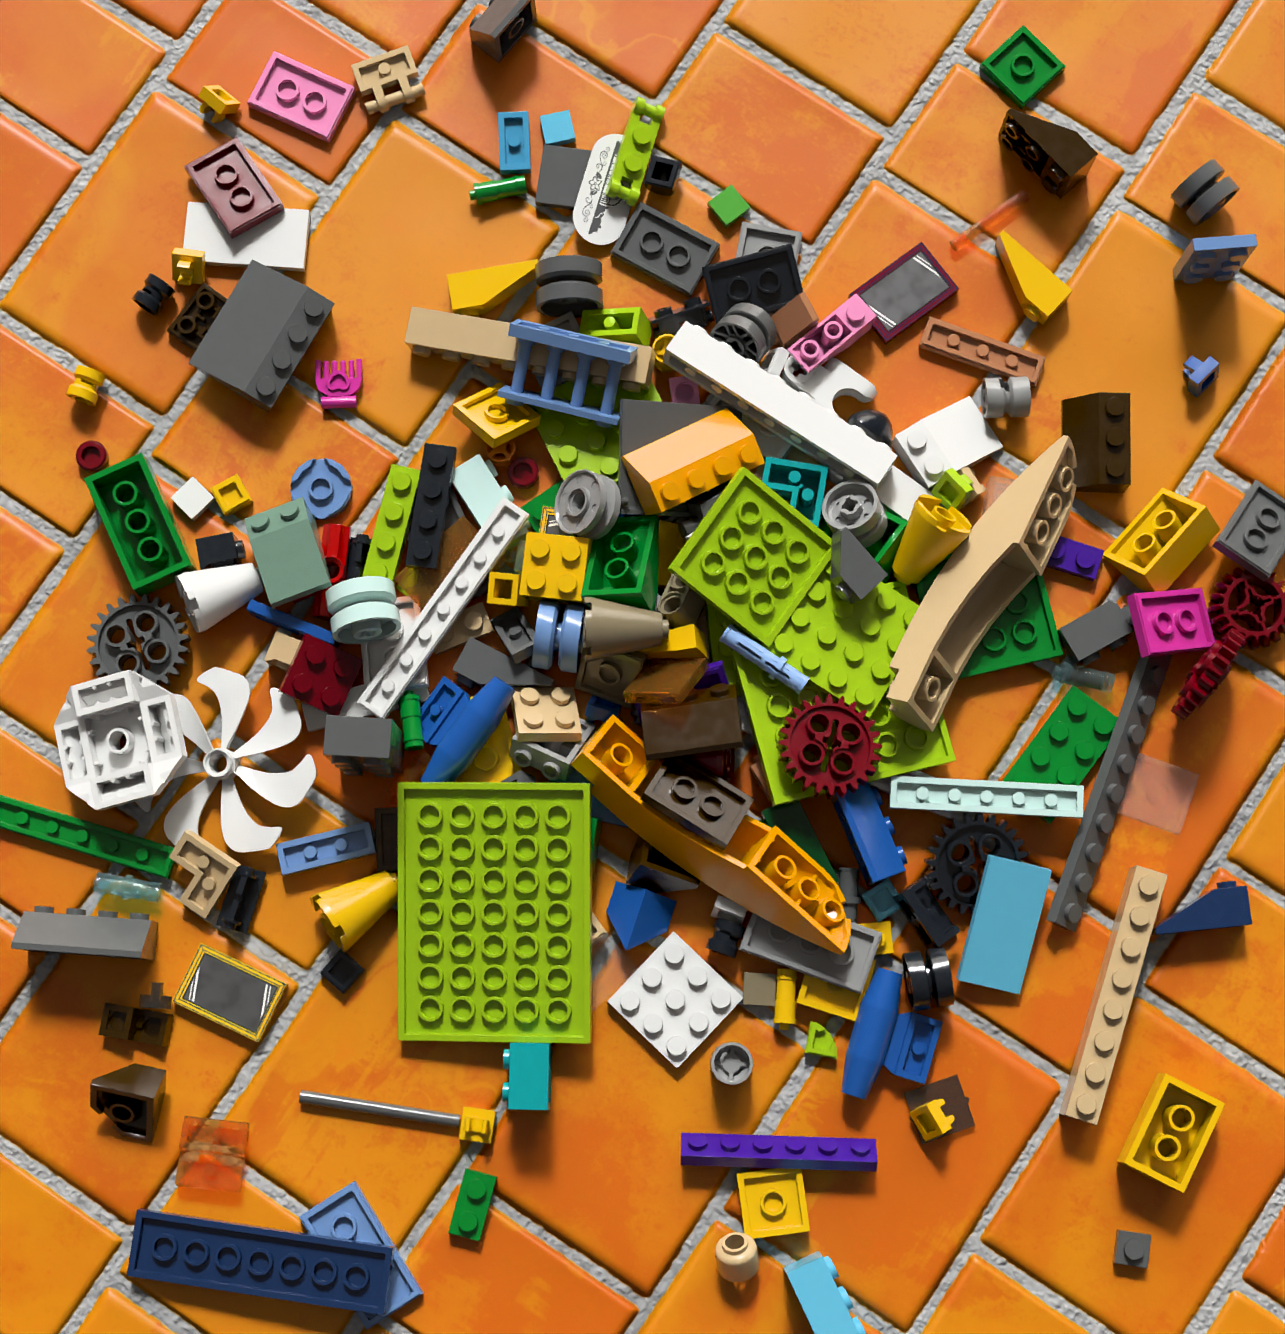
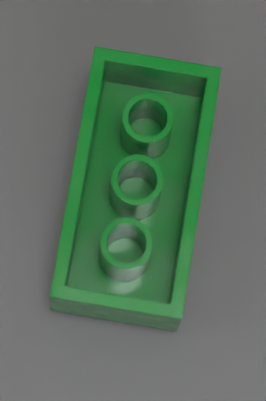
[84,453,198,597]

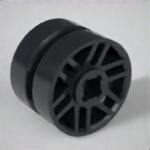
[902,947,954,1012]

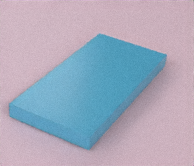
[956,854,1052,994]

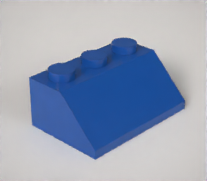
[831,783,908,887]

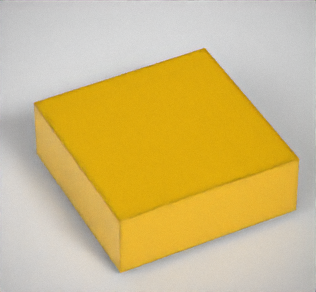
[210,474,253,517]

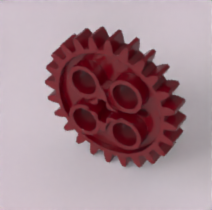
[1171,628,1246,720]
[776,694,882,799]

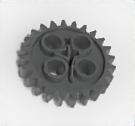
[87,594,191,686]

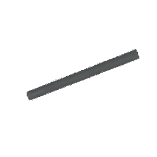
[299,1090,461,1128]

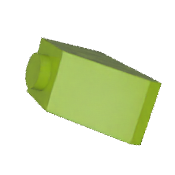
[579,307,652,346]

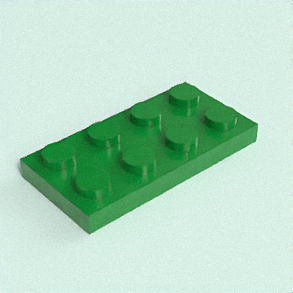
[1002,685,1118,824]

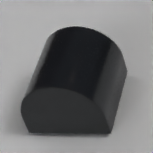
[644,155,682,196]

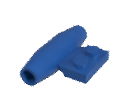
[421,676,515,782]
[841,967,943,1100]

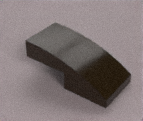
[98,1003,174,1047]

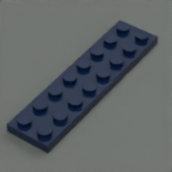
[127,1208,395,1315]

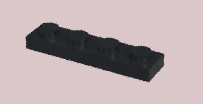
[405,443,457,571]

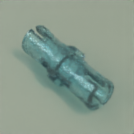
[94,872,162,903]

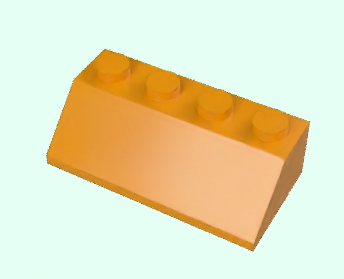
[621,408,765,515]

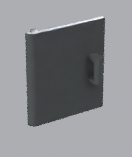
[618,399,742,517]

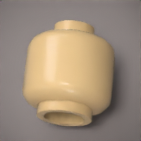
[715,1232,759,1282]

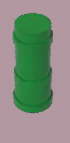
[469,175,527,205]
[398,690,424,751]

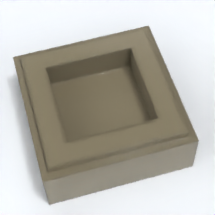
[742,972,776,1006]

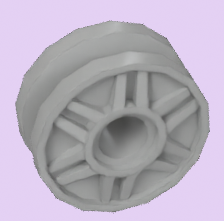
[554,469,621,540]

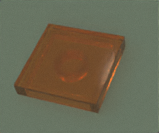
[623,658,709,704]

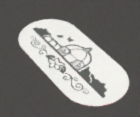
[573,134,631,245]

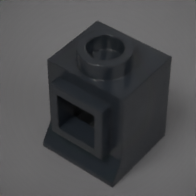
[195,532,246,570]

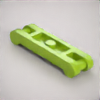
[605,96,666,207]

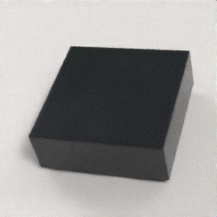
[320,949,366,994]

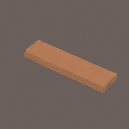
[919,316,1046,388]

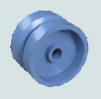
[532,599,586,673]

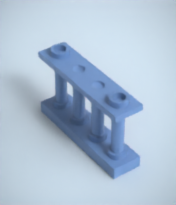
[497,319,638,428]

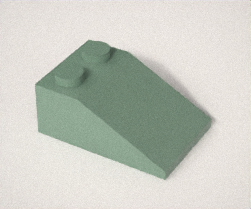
[244,497,332,608]

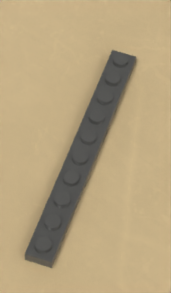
[1046,654,1173,932]

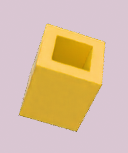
[487,572,530,607]

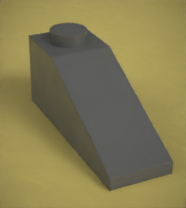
[452,637,555,689]

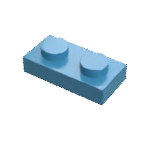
[498,111,531,175]

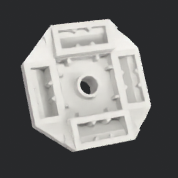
[54,670,188,811]

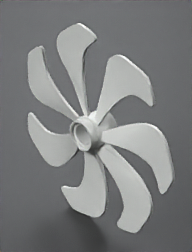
[135,667,317,853]

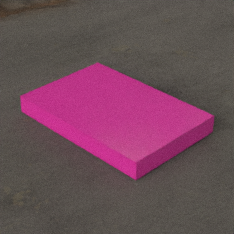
[1127,588,1215,658]

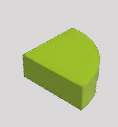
[804,1021,837,1059]

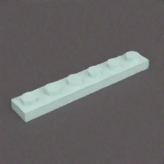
[889,776,1084,819]

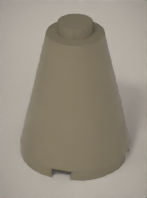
[583,597,669,662]

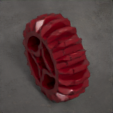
[1208,567,1285,650]

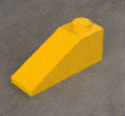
[995,230,1073,325]
[447,259,538,317]

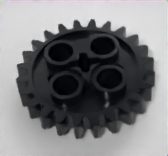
[924,813,1028,915]

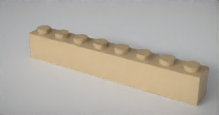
[404,306,656,393]
[1059,865,1168,1125]

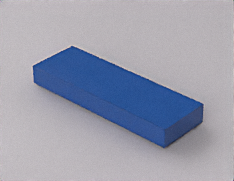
[247,599,340,648]

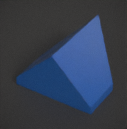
[606,881,677,951]

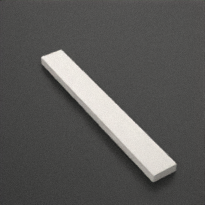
[356,497,530,719]

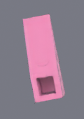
[787,294,877,373]

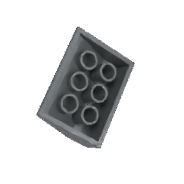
[188,259,335,413]

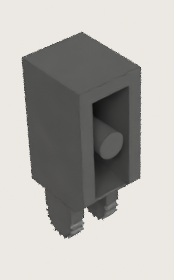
[1058,601,1133,666]

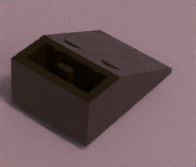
[998,108,1098,199]

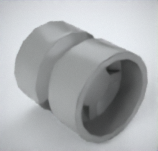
[981,376,1031,418]
[710,1042,753,1085]

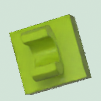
[931,468,974,511]

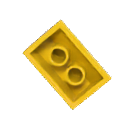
[1103,487,1220,592]

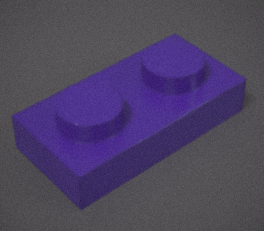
[1046,536,1104,582]

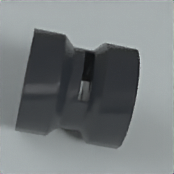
[132,273,175,317]
[705,917,746,959]

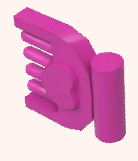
[315,359,362,409]

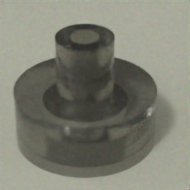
[139,982,172,1009]

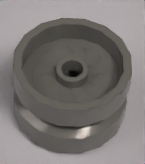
[535,255,603,318]

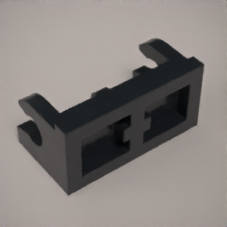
[893,877,961,949]

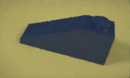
[1151,881,1252,936]

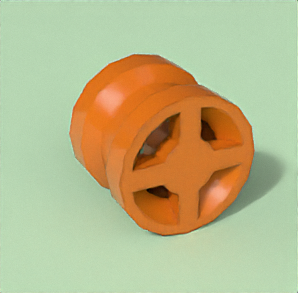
[485,439,517,468]

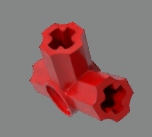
[293,523,351,621]

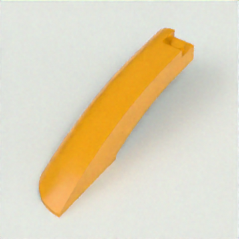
[570,714,851,955]

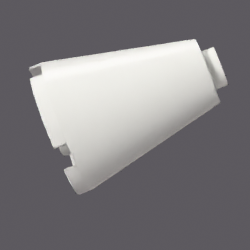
[175,563,264,633]

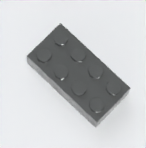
[323,715,405,778]

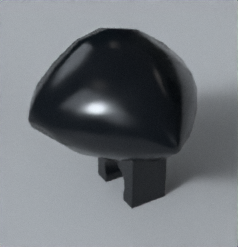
[847,410,893,448]

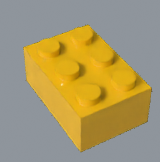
[1117,1073,1225,1193]

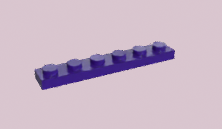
[681,1132,877,1172]

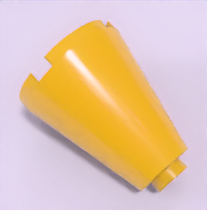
[892,494,972,585]
[310,870,398,952]

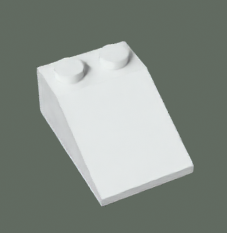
[892,396,1003,492]

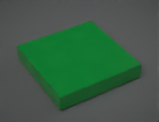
[979,25,1066,110]

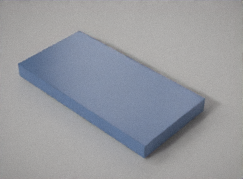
[299,1181,424,1329]

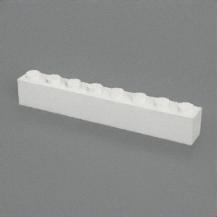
[663,321,898,491]

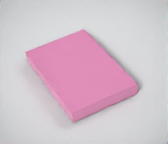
[247,51,356,143]

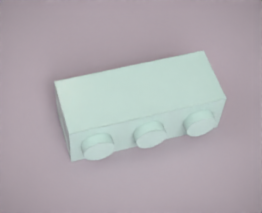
[452,454,531,553]

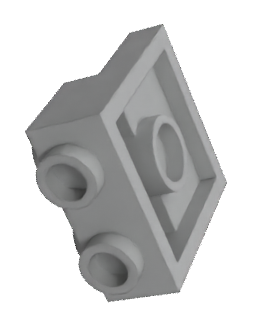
[509,718,596,782]

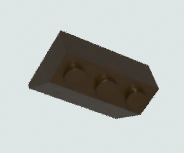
[1061,392,1131,493]
[641,683,743,761]

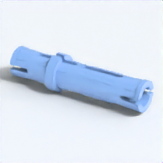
[719,624,810,695]

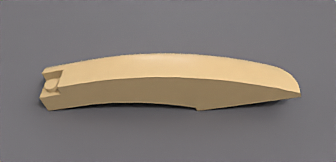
[886,435,1077,732]

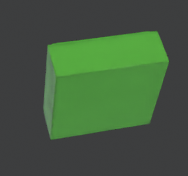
[707,184,750,229]

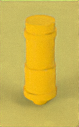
[773,969,797,1031]

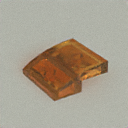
[175,1116,249,1193]

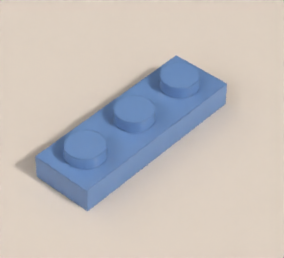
[276,822,376,876]

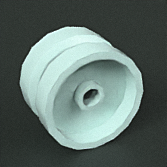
[325,576,402,644]

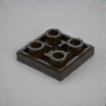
[167,282,227,352]

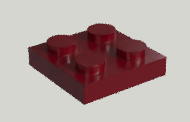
[278,633,363,716]

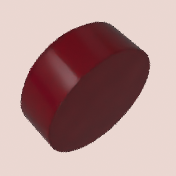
[76,440,109,473]
[507,457,539,489]

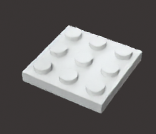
[607,931,743,1068]

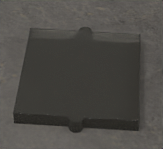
[904,1074,975,1144]

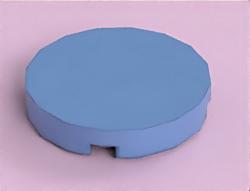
[290,458,353,520]

